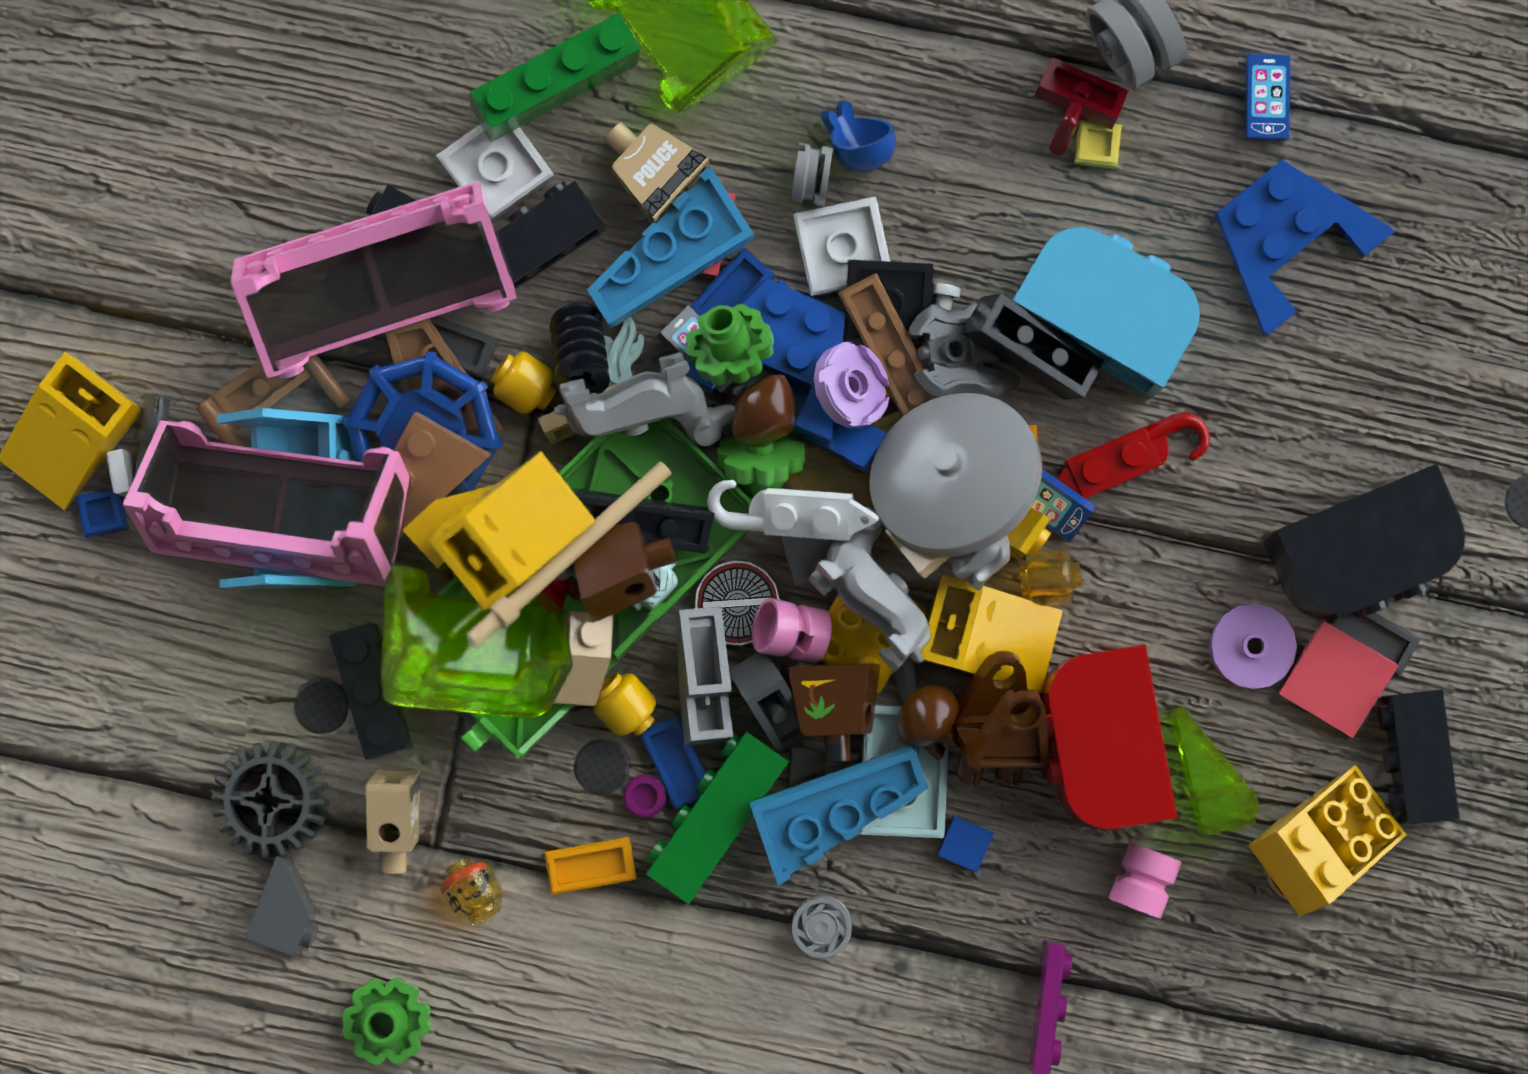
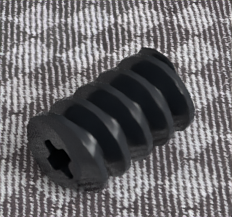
[549,302,610,394]

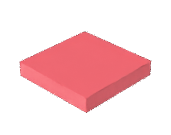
[1278,620,1399,738]

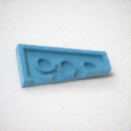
[587,165,756,328]
[749,745,928,886]

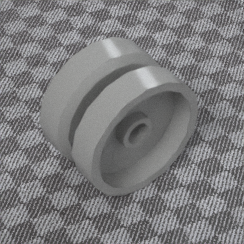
[1086,0,1187,90]

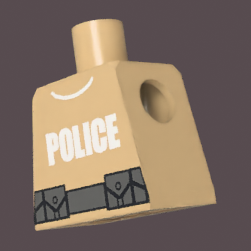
[605,122,709,223]
[366,769,420,874]

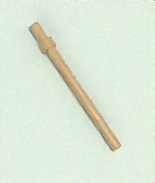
[466,461,671,648]

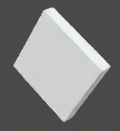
[436,124,555,221]
[793,196,890,298]

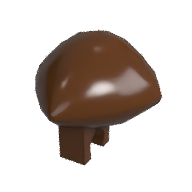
[732,375,796,446]
[896,684,960,761]

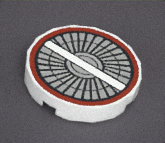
[695,560,780,646]

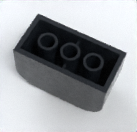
[1261,464,1465,618]

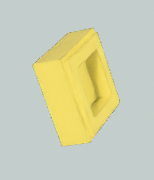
[1074,120,1122,169]

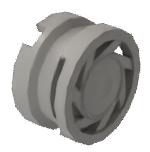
[791,142,833,207]
[792,895,852,958]

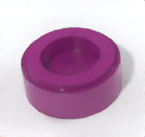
[623,775,667,818]

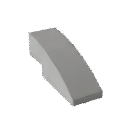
[677,607,733,746]

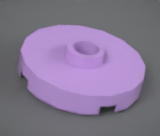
[814,342,889,428]
[1209,603,1297,689]

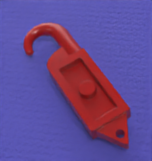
[1057,412,1210,499]

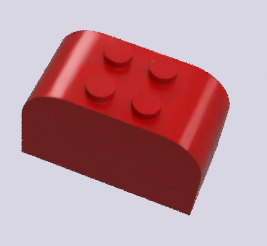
[1040,644,1177,829]

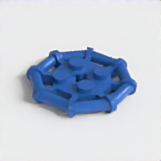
[343,352,503,498]

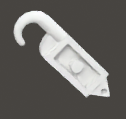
[707,480,879,541]

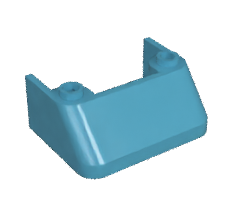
[217,408,363,589]

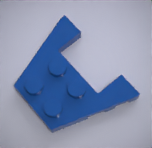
[1215,160,1394,337]
[685,279,845,445]

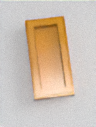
[544,836,637,895]

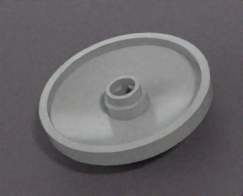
[870,393,1042,557]

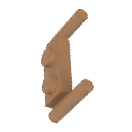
[196,332,351,476]

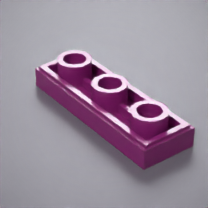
[1029,940,1072,1074]

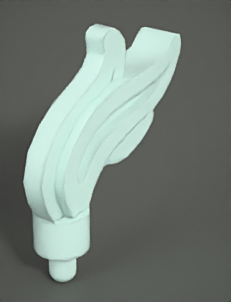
[604,317,644,387]

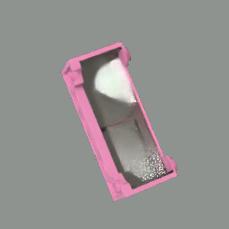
[231,181,516,379]
[123,420,410,587]

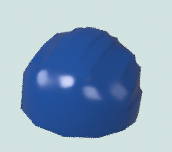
[821,100,896,173]

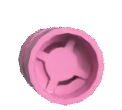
[752,598,832,664]
[1108,842,1182,919]

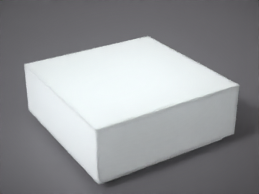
[106,449,139,498]

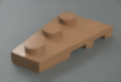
[385,318,504,435]
[355,412,492,545]

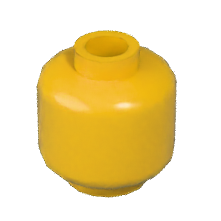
[490,351,556,415]
[593,672,656,736]

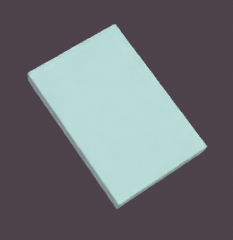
[859,705,949,838]

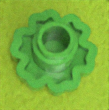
[685,304,774,385]
[717,432,805,499]
[342,977,431,1066]

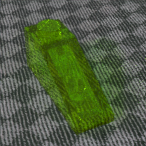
[1167,707,1259,836]

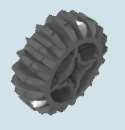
[211,741,330,858]

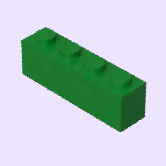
[470,13,641,142]
[645,732,789,904]

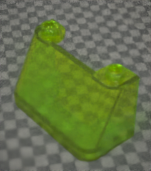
[587,0,776,113]
[381,565,574,718]

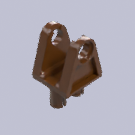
[952,650,1050,786]

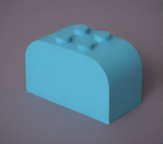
[1012,227,1200,398]

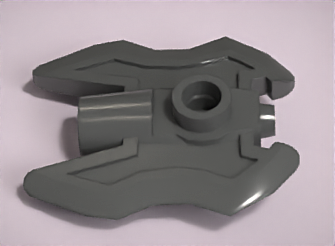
[908,302,1020,398]

